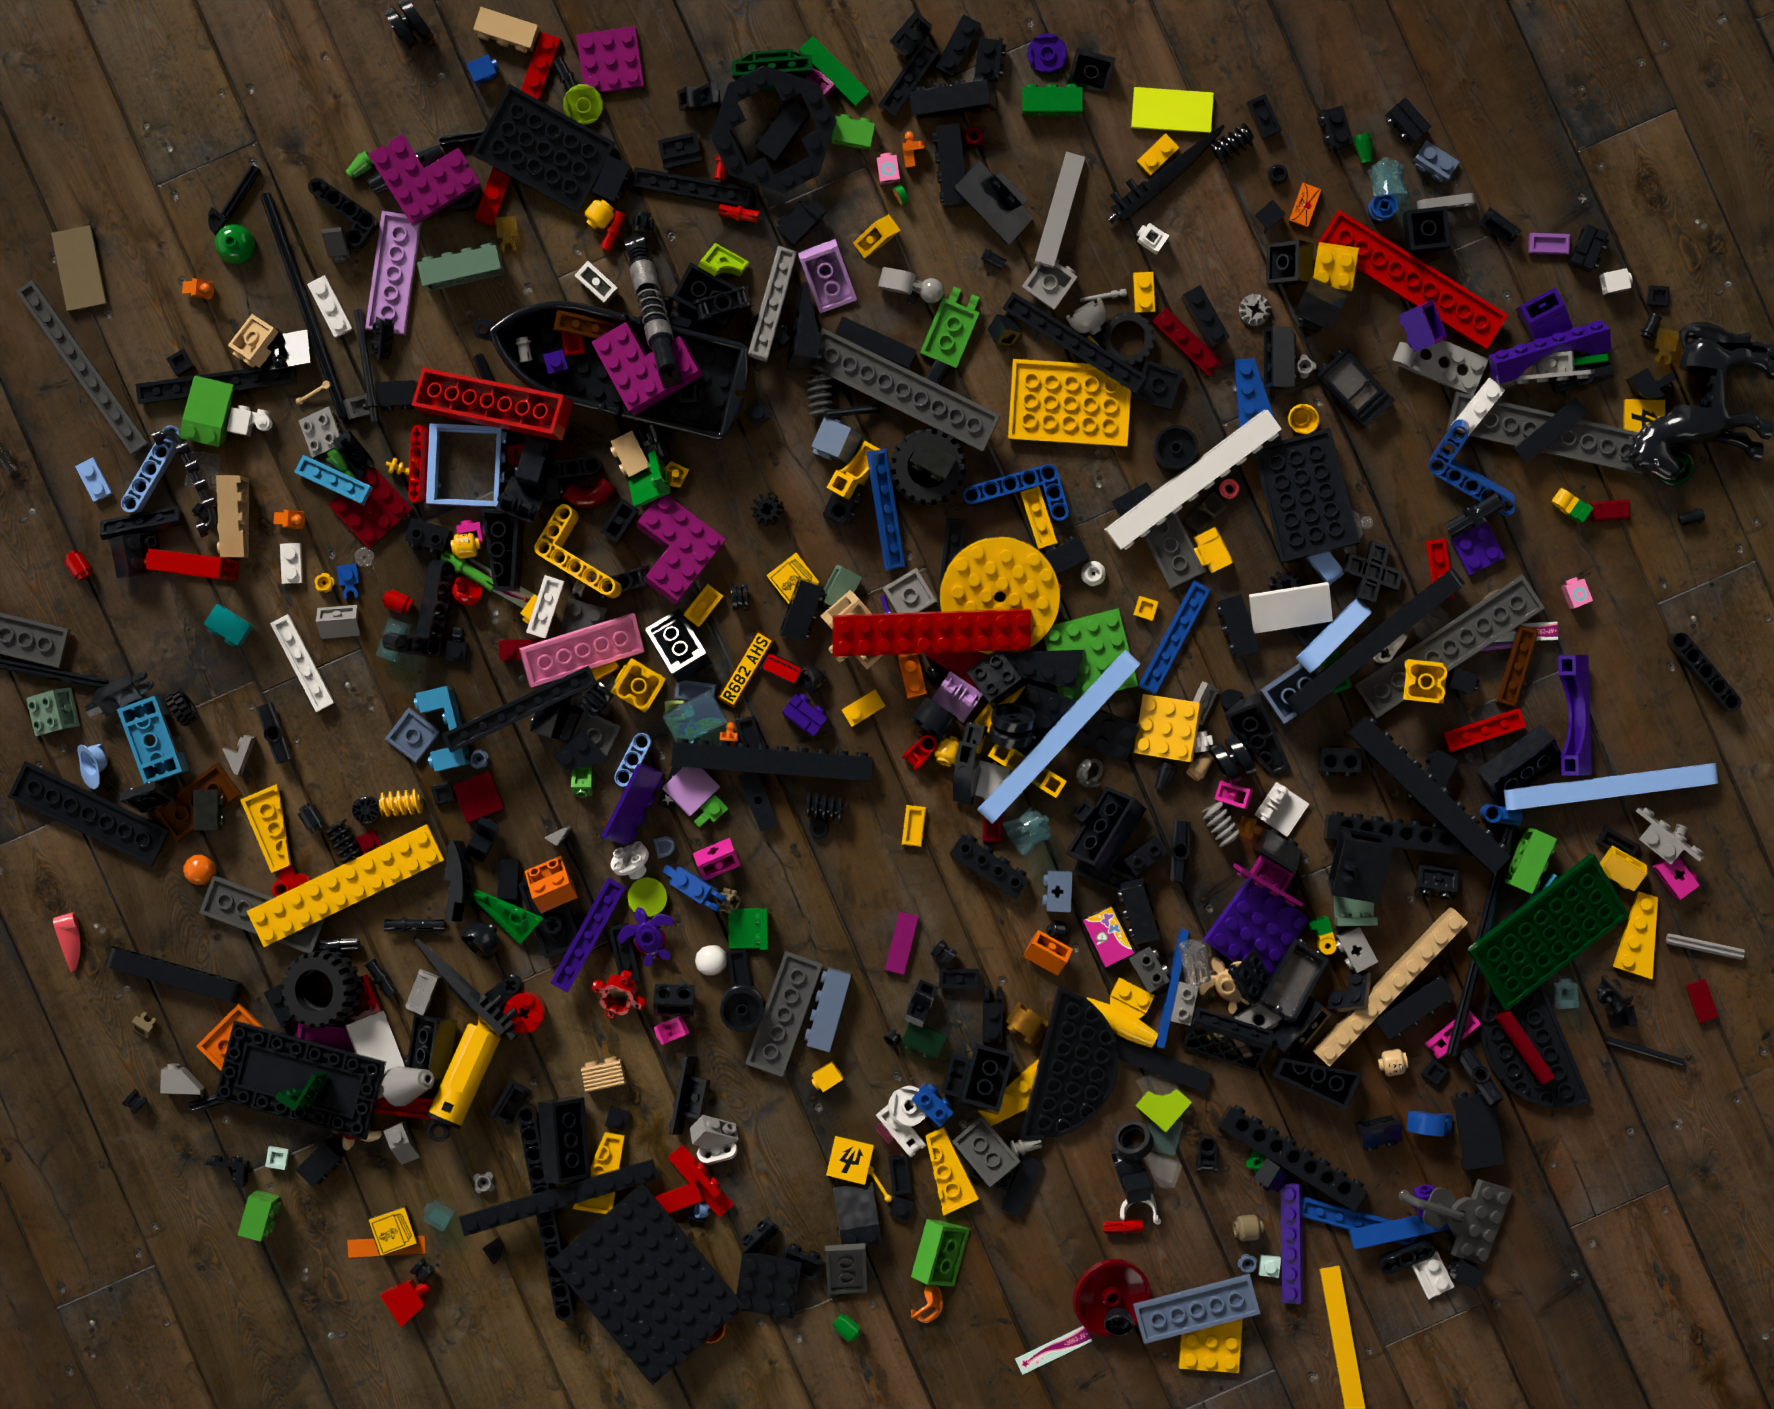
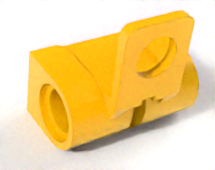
[1194,527,1233,573]

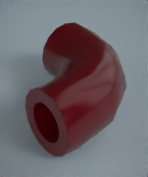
[562,478,617,508]

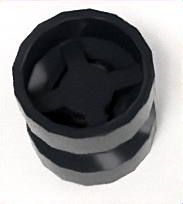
[930,939,958,967]

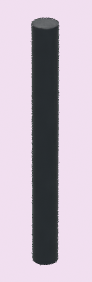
[1605,1036,1684,1066]

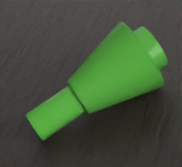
[326,447,356,479]

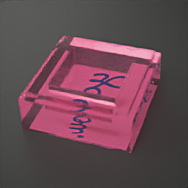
[875,1122,893,1144]

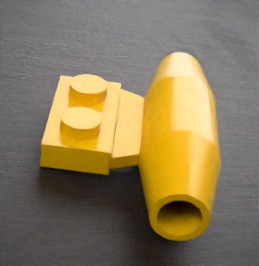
[1087,978,1158,1048]

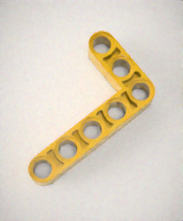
[534,504,622,598]

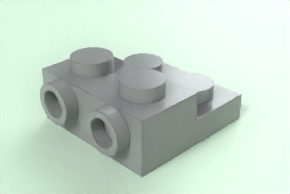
[1021,258,1077,310]

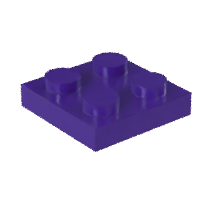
[1450,522,1505,575]

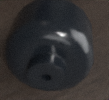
[926,663,947,684]
[1046,920,1068,941]

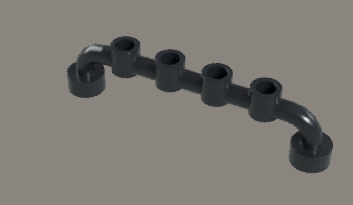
[151,429,217,538]

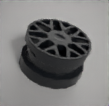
[731,583,749,612]
[352,796,381,824]

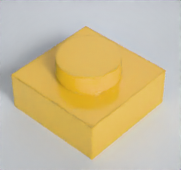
[1133,596,1158,621]

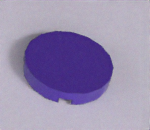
[1027,33,1067,74]

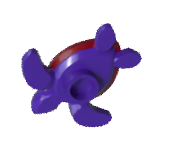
[618,907,674,967]

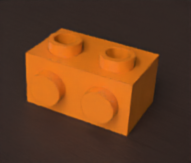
[1023,930,1073,976]

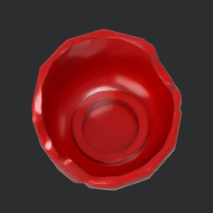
[452,577,483,606]

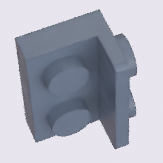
[1412,140,1459,183]

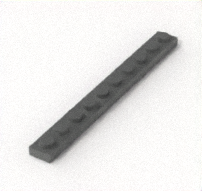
[16,280,149,455]

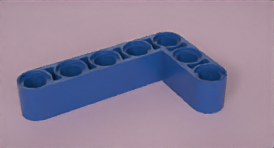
[1429,419,1516,515]
[962,464,1069,522]

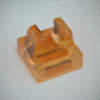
[1238,816,1263,839]

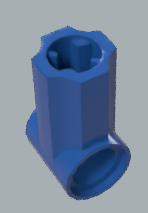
[1480,804,1523,826]

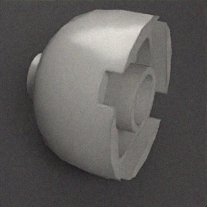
[1066,298,1107,335]

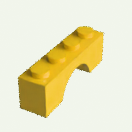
[987,744,1067,798]

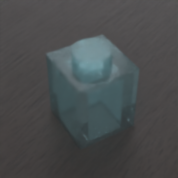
[422,1200,455,1232]

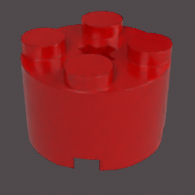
[504,991,546,1033]

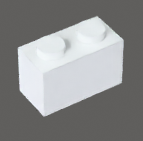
[574,261,619,305]

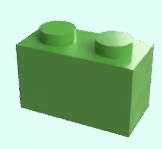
[831,114,875,151]

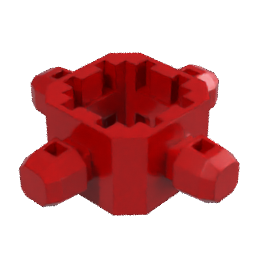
[591,970,646,1020]

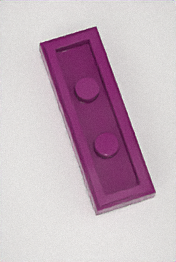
[885,911,919,974]

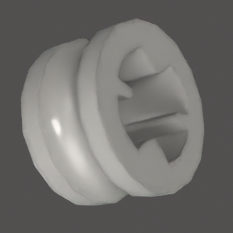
[572,579,587,597]

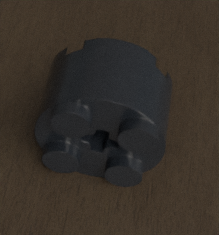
[910,696,958,742]

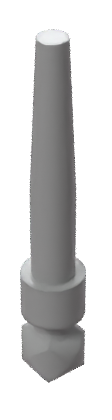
[1080,289,1127,302]

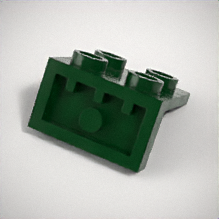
[275,1072,327,1111]

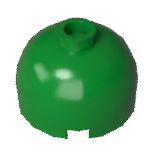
[214,224,256,265]

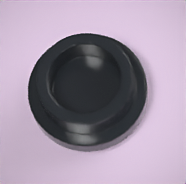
[1268,164,1288,185]

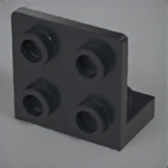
[967,650,1025,708]

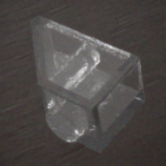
[1143,1152,1182,1189]

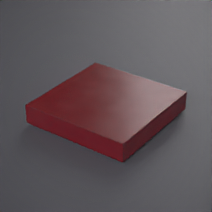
[452,771,504,823]

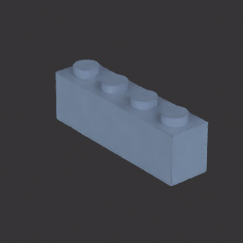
[804,967,851,1052]

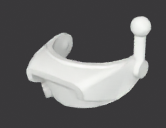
[1120,1194,1161,1225]

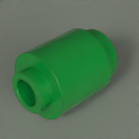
[831,1313,862,1342]

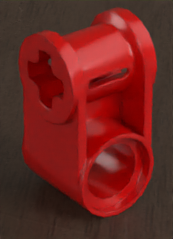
[901,734,938,771]

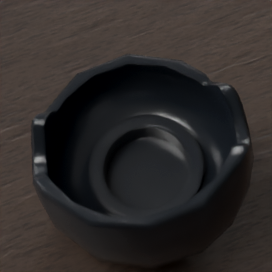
[1104,1308,1134,1336]

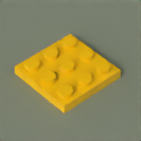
[1133,694,1202,763]
[1178,1319,1243,1373]

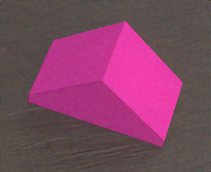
[1215,780,1253,809]

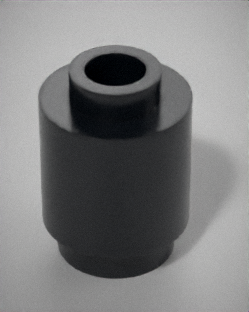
[297,803,325,833]

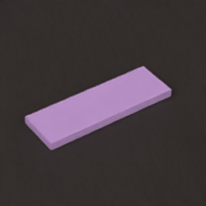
[365,211,422,336]

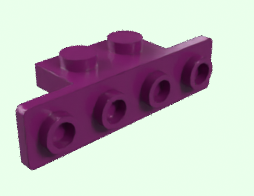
[1233,854,1304,907]

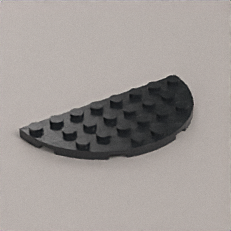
[1479,984,1592,1107]
[1020,986,1119,1140]

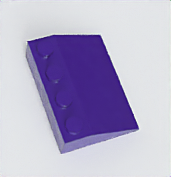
[601,763,665,845]

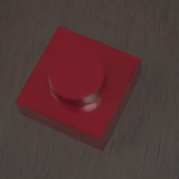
[356,829,383,854]

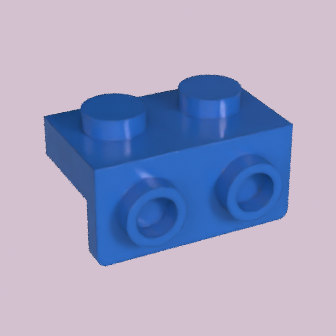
[912,1082,954,1126]

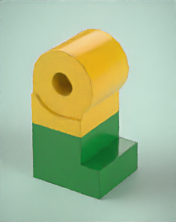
[1551,488,1594,523]
[1308,915,1337,955]

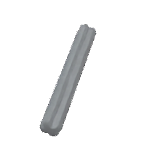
[1666,933,1745,960]

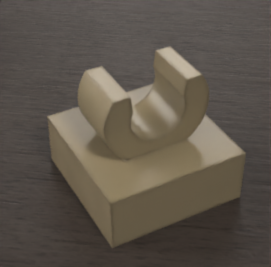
[131,1012,156,1039]

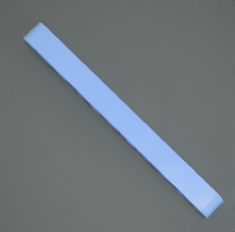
[977,650,1140,823]
[1504,763,1719,810]

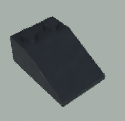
[645,609,712,683]
[1253,828,1302,873]
[833,1180,882,1246]

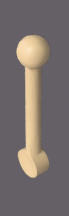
[296,381,331,405]

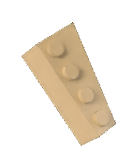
[216,475,249,558]

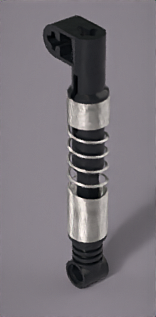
[624,235,684,389]

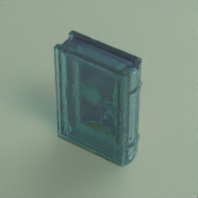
[662,689,728,743]

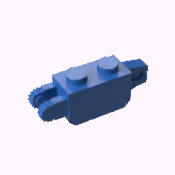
[662,865,727,912]

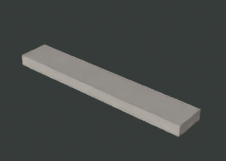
[1034,151,1085,268]
[748,245,797,362]

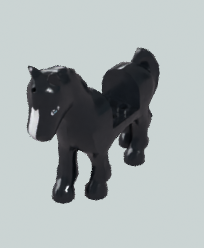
[1621,322,1774,479]

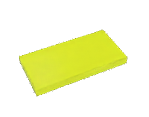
[1131,87,1214,134]

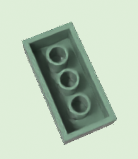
[417,243,506,292]

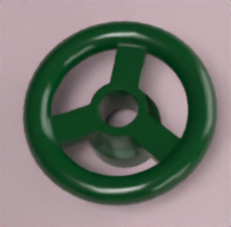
[1656,446,1694,486]

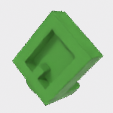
[571,765,593,797]

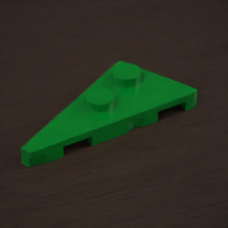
[472,890,543,944]

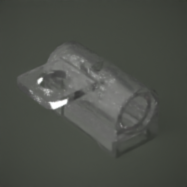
[1180,939,1211,988]

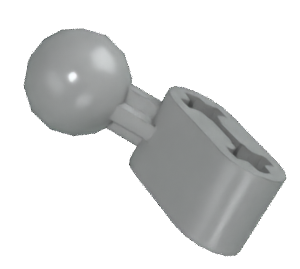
[878,267,944,303]

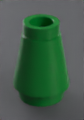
[1353,132,1373,163]

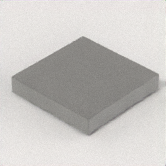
[882,568,937,613]

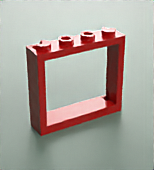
[144,549,240,581]

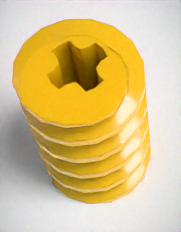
[379,789,423,817]

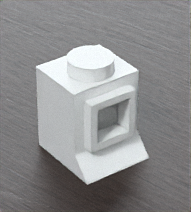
[1137,223,1169,255]

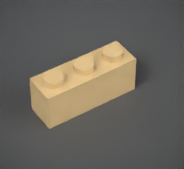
[473,7,540,53]

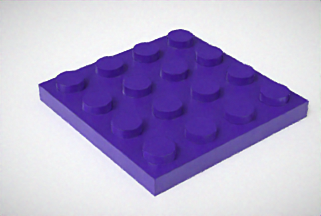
[1203,877,1310,975]

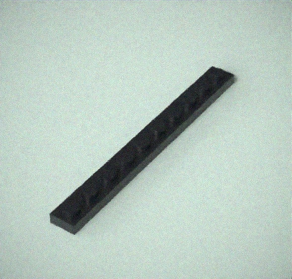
[459,1158,659,1236]

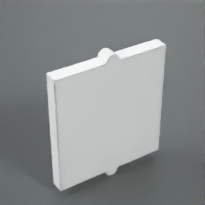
[975,760,1010,800]

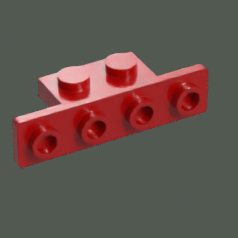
[668,1145,734,1217]

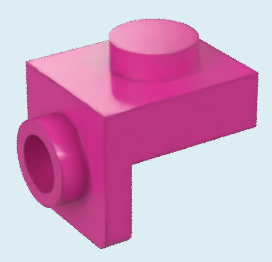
[456,520,486,543]
[654,1016,690,1045]

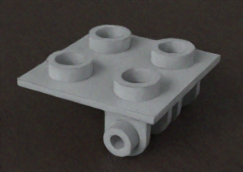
[298,406,341,458]

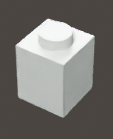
[1599,268,1633,295]

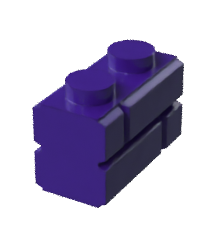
[782,693,827,737]

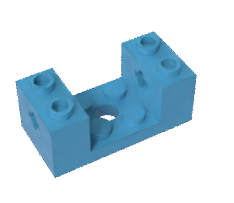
[414,686,471,772]
[117,696,190,785]

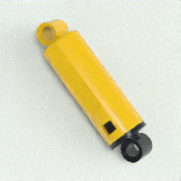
[427,1017,500,1142]

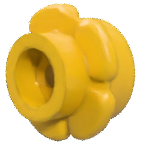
[315,573,334,593]

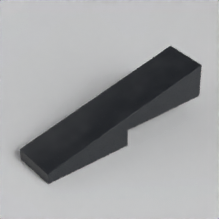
[834,316,917,369]

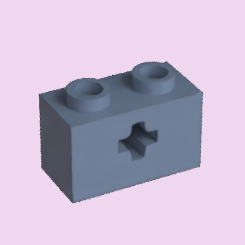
[1042,870,1072,912]

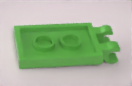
[920,287,980,368]

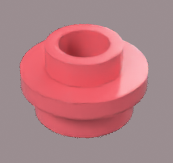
[1219,479,1239,499]

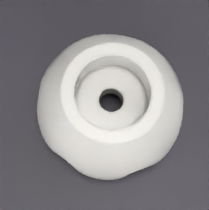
[1081,561,1106,586]

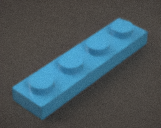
[294,455,373,505]

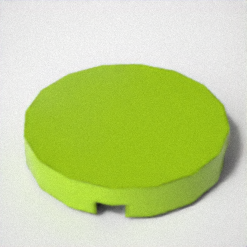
[563,84,603,125]
[627,877,668,917]

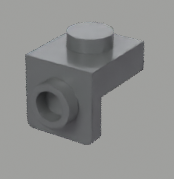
[343,393,370,420]

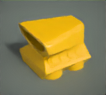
[611,658,666,712]
[1403,659,1448,704]

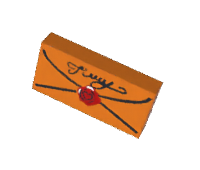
[1289,183,1321,228]

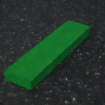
[799,36,869,107]

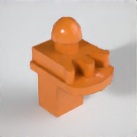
[902,131,928,167]
[182,278,214,300]
[273,509,305,529]
[720,722,739,746]

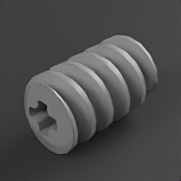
[1201,802,1240,847]

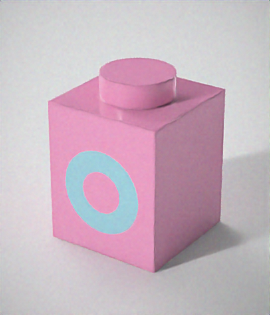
[877,153,900,185]
[1561,577,1593,609]

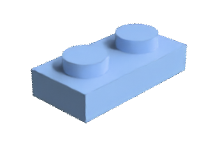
[75,457,113,502]

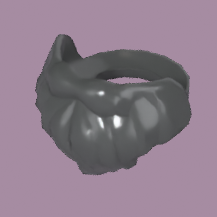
[1075,759,1103,788]

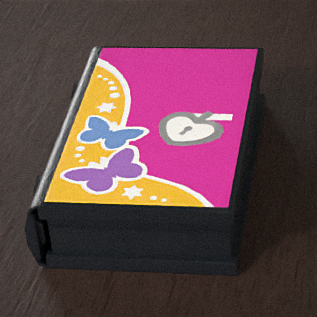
[1081,903,1138,968]

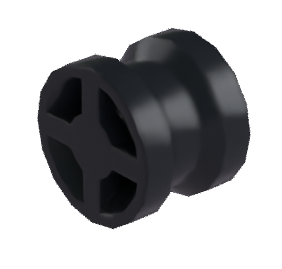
[122,1089,148,1114]
[409,1257,434,1283]

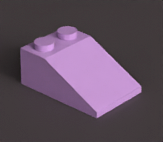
[798,239,857,313]

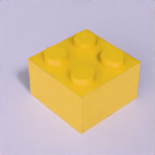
[1313,242,1360,291]

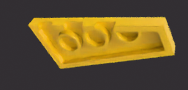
[240,784,291,873]
[1613,891,1658,979]
[926,1126,979,1216]
[572,1132,625,1214]

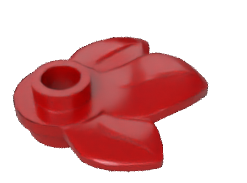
[272,866,310,897]

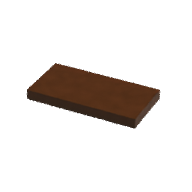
[154,762,242,842]

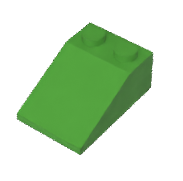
[180,376,234,447]

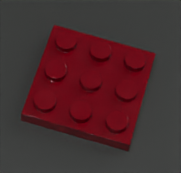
[328,466,413,549]

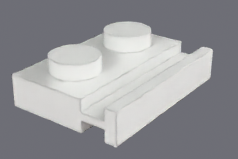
[1412,1250,1454,1300]

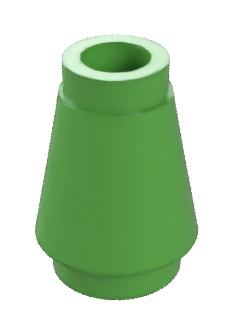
[346,151,374,179]

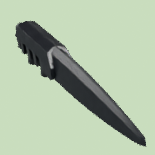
[1107,124,1225,224]
[414,936,518,1041]

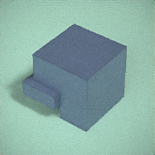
[811,417,862,464]

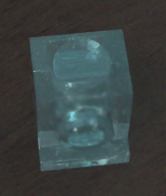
[1554,979,1579,1009]

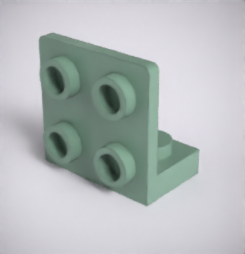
[26,687,80,736]
[1333,896,1378,926]

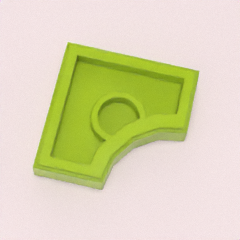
[698,243,749,277]
[1135,1089,1192,1132]

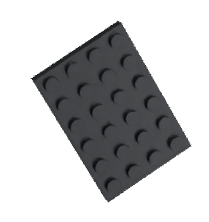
[471,84,616,214]
[1254,428,1360,564]

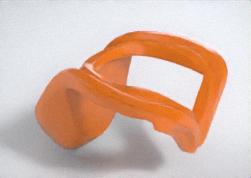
[911,1285,943,1323]

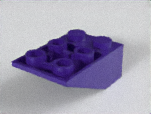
[1515,287,1573,352]

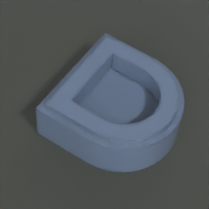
[653,836,675,859]

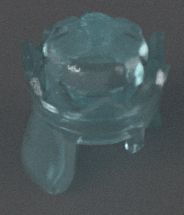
[1368,157,1410,201]
[1002,807,1051,858]

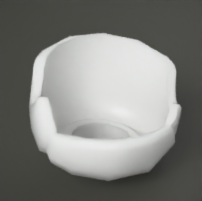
[695,945,728,975]

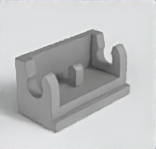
[405,969,440,1015]

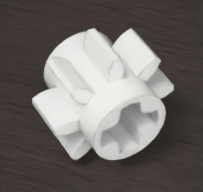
[1194,731,1213,753]

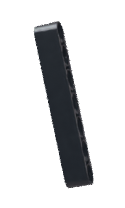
[105,946,243,1003]

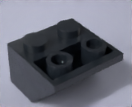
[109,532,160,578]

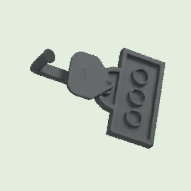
[1399,1179,1513,1265]

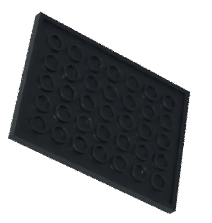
[550,1183,745,1386]

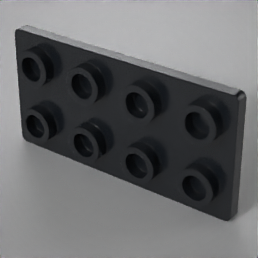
[954,161,1033,245]

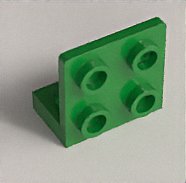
[628,451,671,508]
[728,908,769,950]

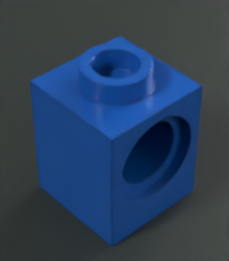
[466,54,500,86]

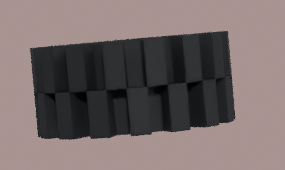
[165,688,199,727]

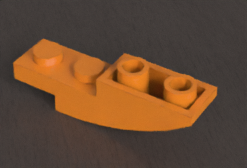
[897,654,927,699]

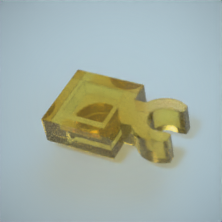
[495,216,517,252]
[1654,328,1679,365]

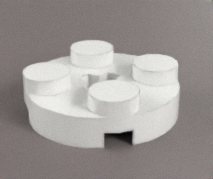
[888,1086,927,1127]

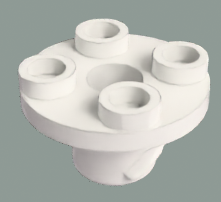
[611,841,649,879]

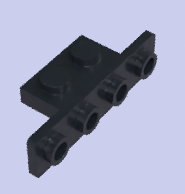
[669,1055,711,1135]

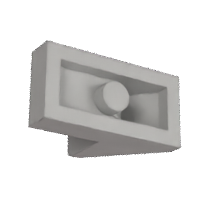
[223,735,256,775]

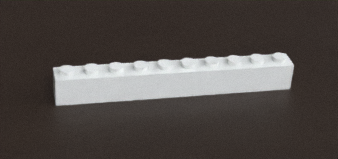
[1104,410,1282,550]

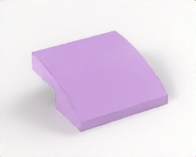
[662,767,720,817]

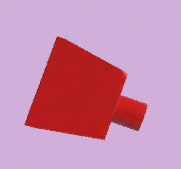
[380,1279,432,1327]

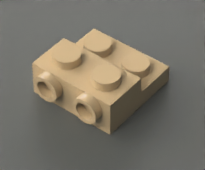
[228,314,278,368]

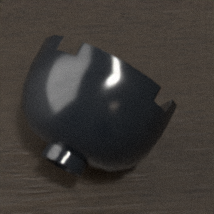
[459,922,499,961]

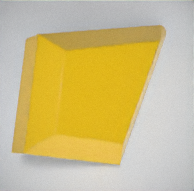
[666,461,689,488]

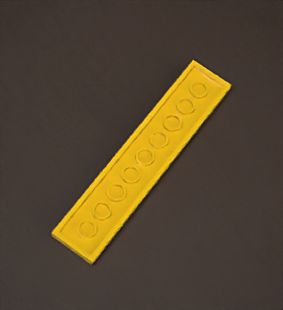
[246,824,445,947]

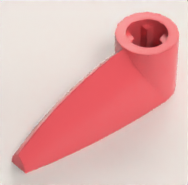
[53,912,80,972]

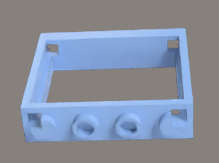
[426,423,507,508]

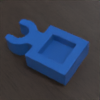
[336,564,360,599]

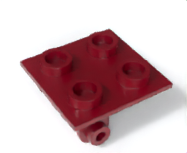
[349,974,382,1023]

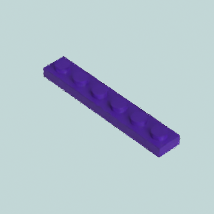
[550,877,626,993]
[1280,1182,1304,1304]

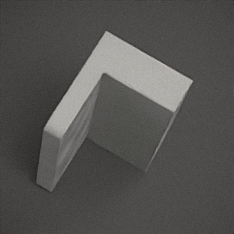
[316,605,360,639]

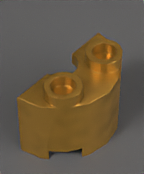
[1005,1001,1049,1045]

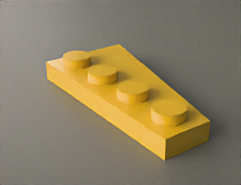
[978,1059,1039,1126]

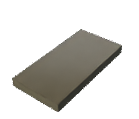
[51,225,107,312]

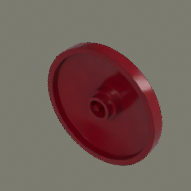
[1073,1259,1151,1337]

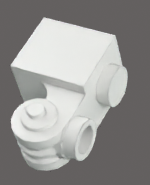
[227,405,273,437]

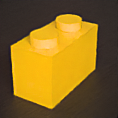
[1600,845,1647,891]

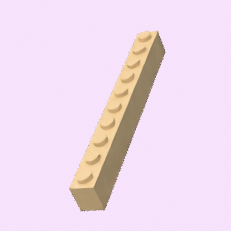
[1312,907,1468,1067]

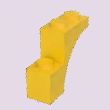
[826,441,879,500]

